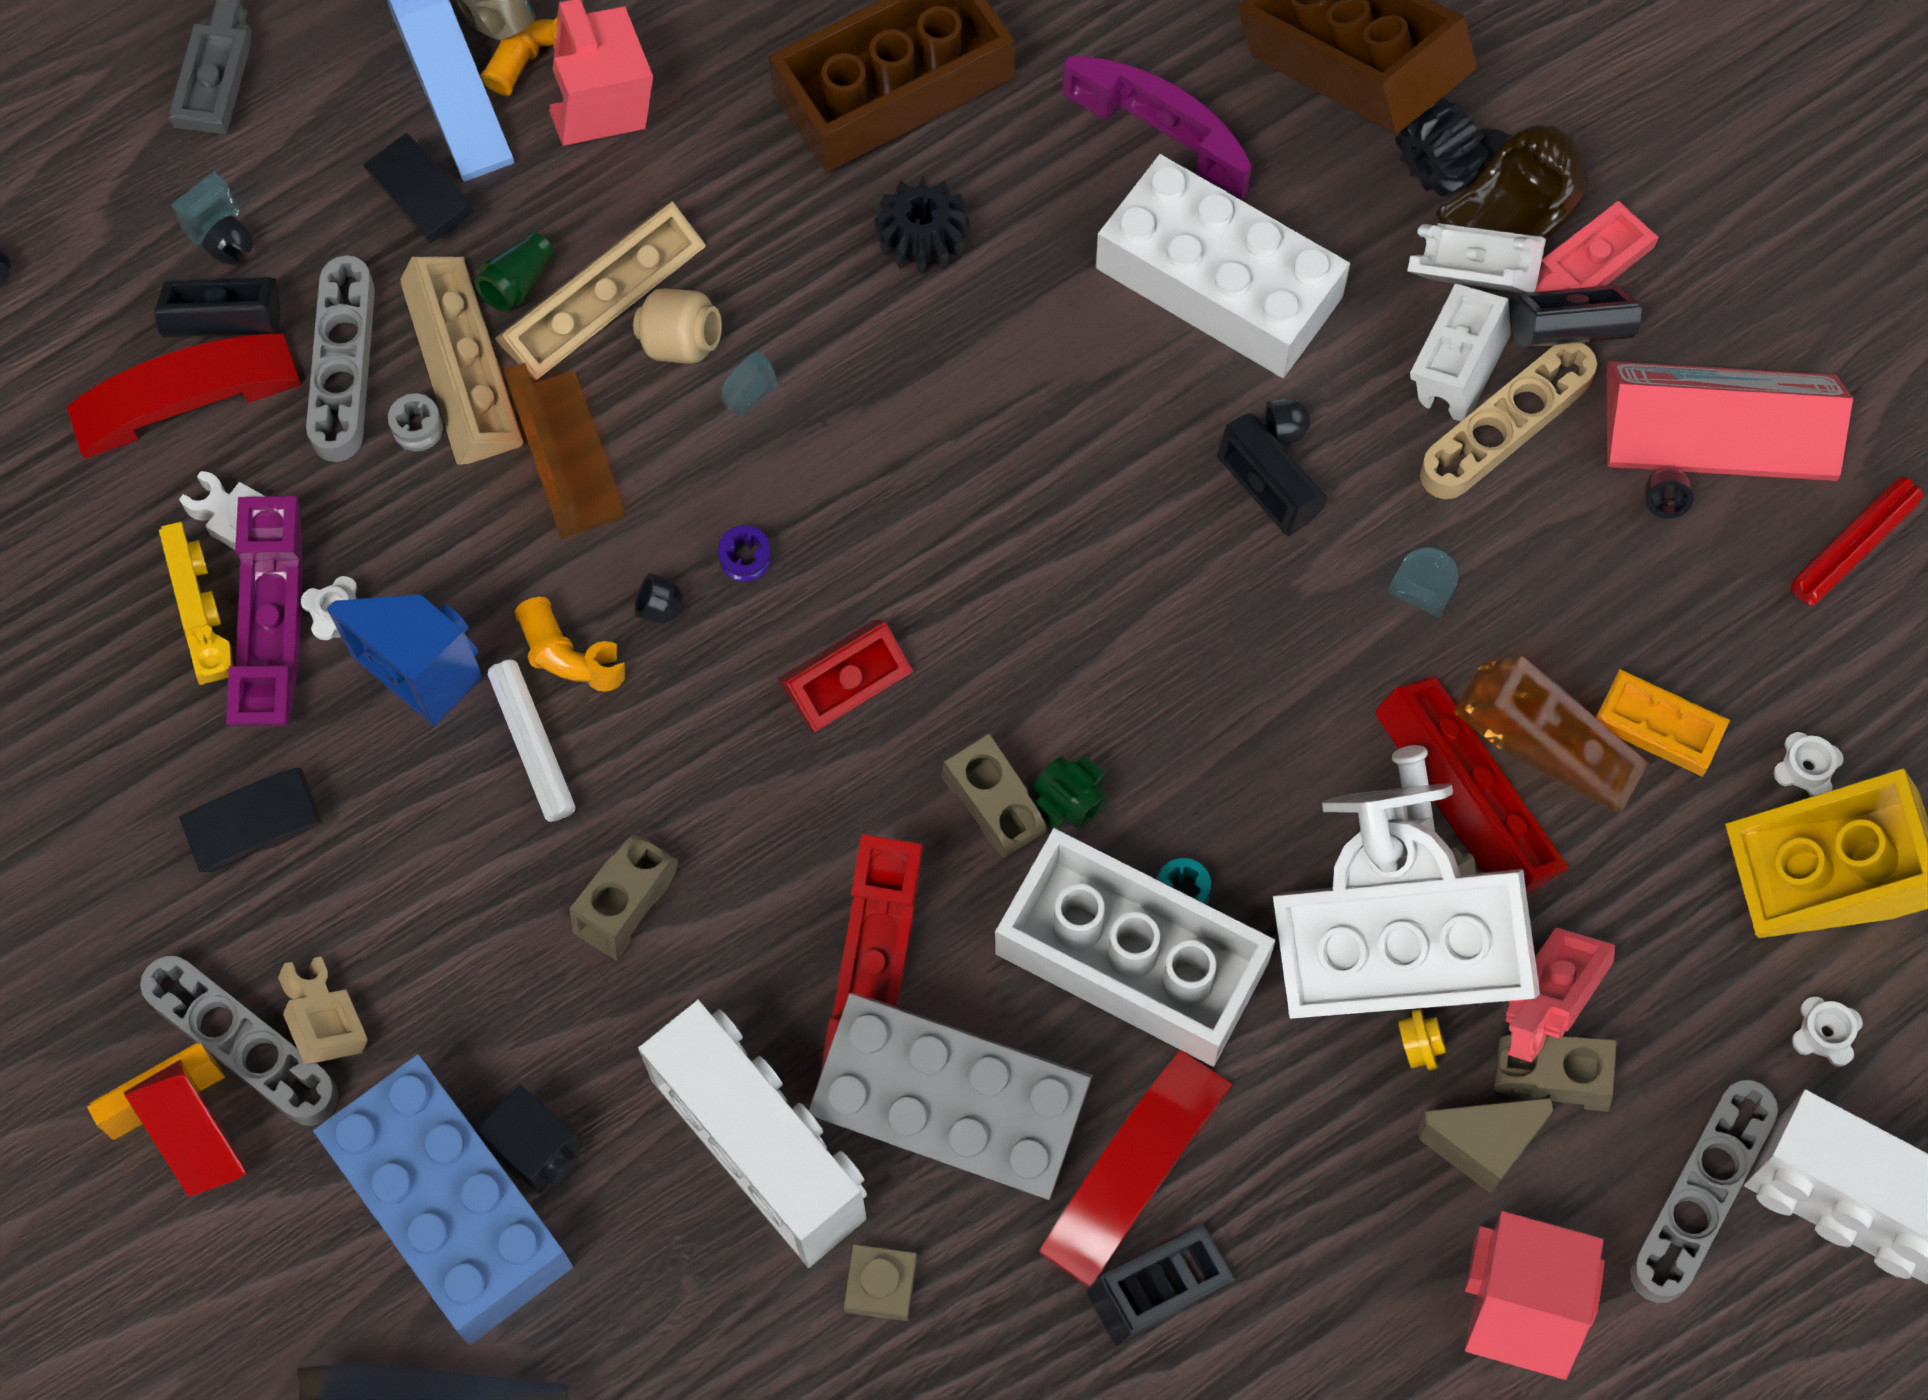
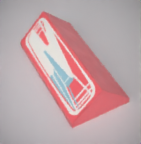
[1607,361,1853,481]

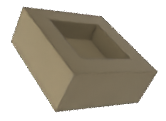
[844,1245,917,1321]

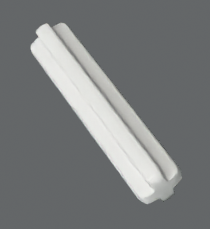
[487,659,575,822]

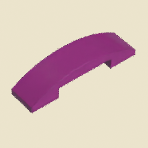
[1062,56,1252,201]
[226,496,302,727]

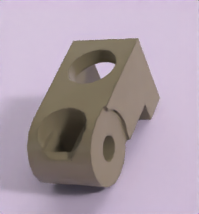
[453,0,535,40]
[941,734,1047,858]
[569,834,678,962]
[1494,1035,1617,1112]

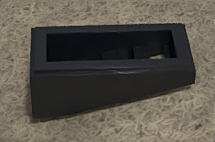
[1087,1225,1235,1346]

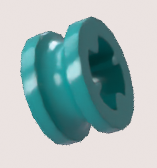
[1157,858,1211,905]

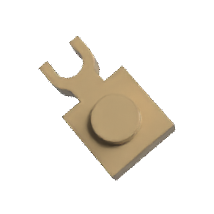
[278,957,368,1065]

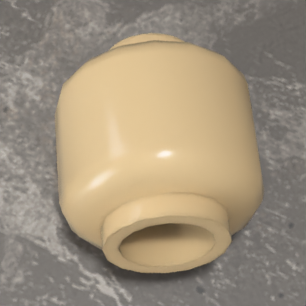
[633,289,722,364]

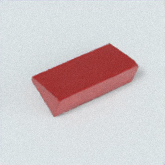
[778,620,914,732]
[124,1059,247,1197]

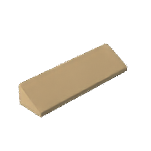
[495,201,706,381]
[400,257,523,465]

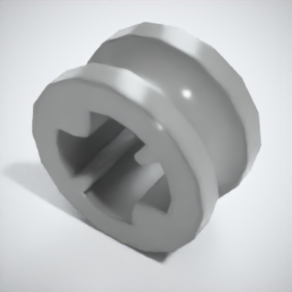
[388,393,443,452]

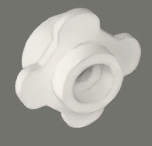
[301,576,357,640]
[1774,732,1843,797]
[1792,997,1862,1067]

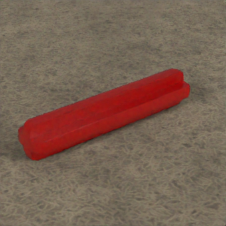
[1790,477,1923,606]

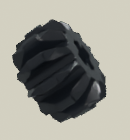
[1395,97,1489,197]
[875,175,970,275]

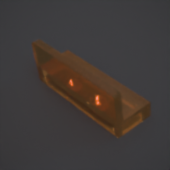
[503,362,625,539]

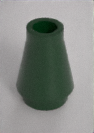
[475,232,555,312]

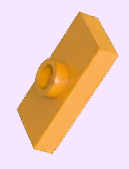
[1592,669,1730,777]
[87,1043,225,1141]

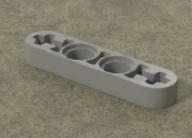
[306,255,375,462]
[140,956,339,1126]
[1630,1080,1778,1303]

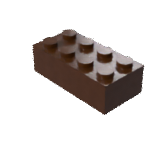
[769,0,1015,173]
[1236,0,1478,134]

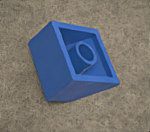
[327,595,483,727]

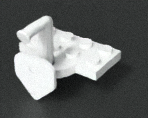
[1273,745,1540,1019]

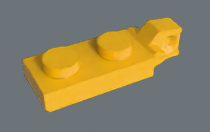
[159,522,233,685]

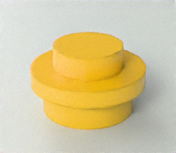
[1398,1008,1447,1071]

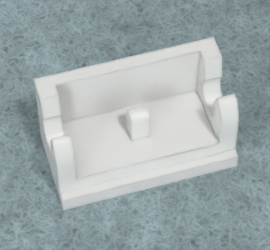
[1407,223,1546,293]
[1410,283,1511,422]

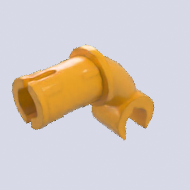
[480,16,558,96]
[515,596,625,692]

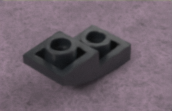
[363,132,474,244]
[179,768,323,872]

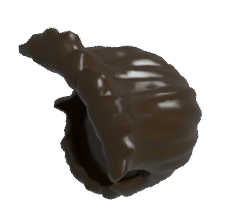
[1436,125,1588,239]

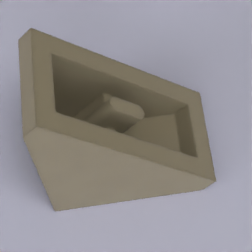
[1417,1098,1553,1194]

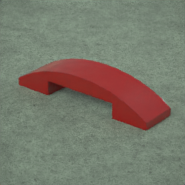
[67,334,301,459]
[819,834,923,1080]
[1039,1050,1232,1288]

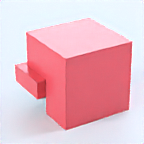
[549,0,653,146]
[1464,1211,1605,1380]

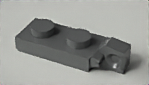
[169,0,252,134]

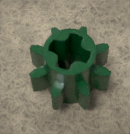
[1033,755,1108,830]

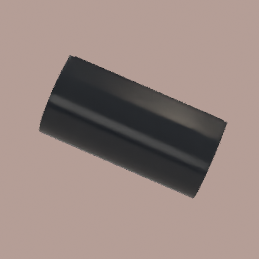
[154,277,280,337]
[1511,285,1642,348]
[1217,413,1328,537]

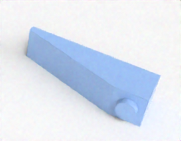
[387,0,514,182]

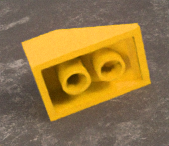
[1725,768,1928,938]

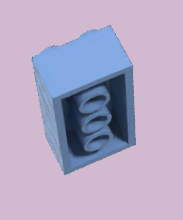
[313,1054,574,1346]

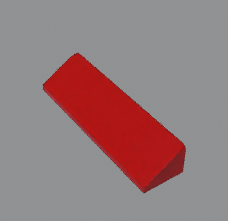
[1375,676,1569,894]

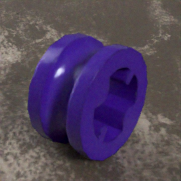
[718,525,771,582]

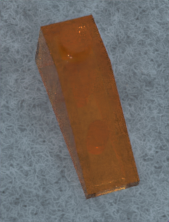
[1454,655,1649,812]

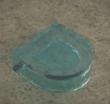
[721,351,778,416]
[1388,547,1458,618]

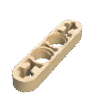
[1420,343,1597,499]

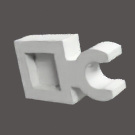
[179,471,265,550]

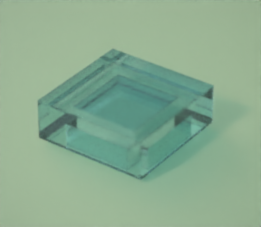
[171,172,239,246]

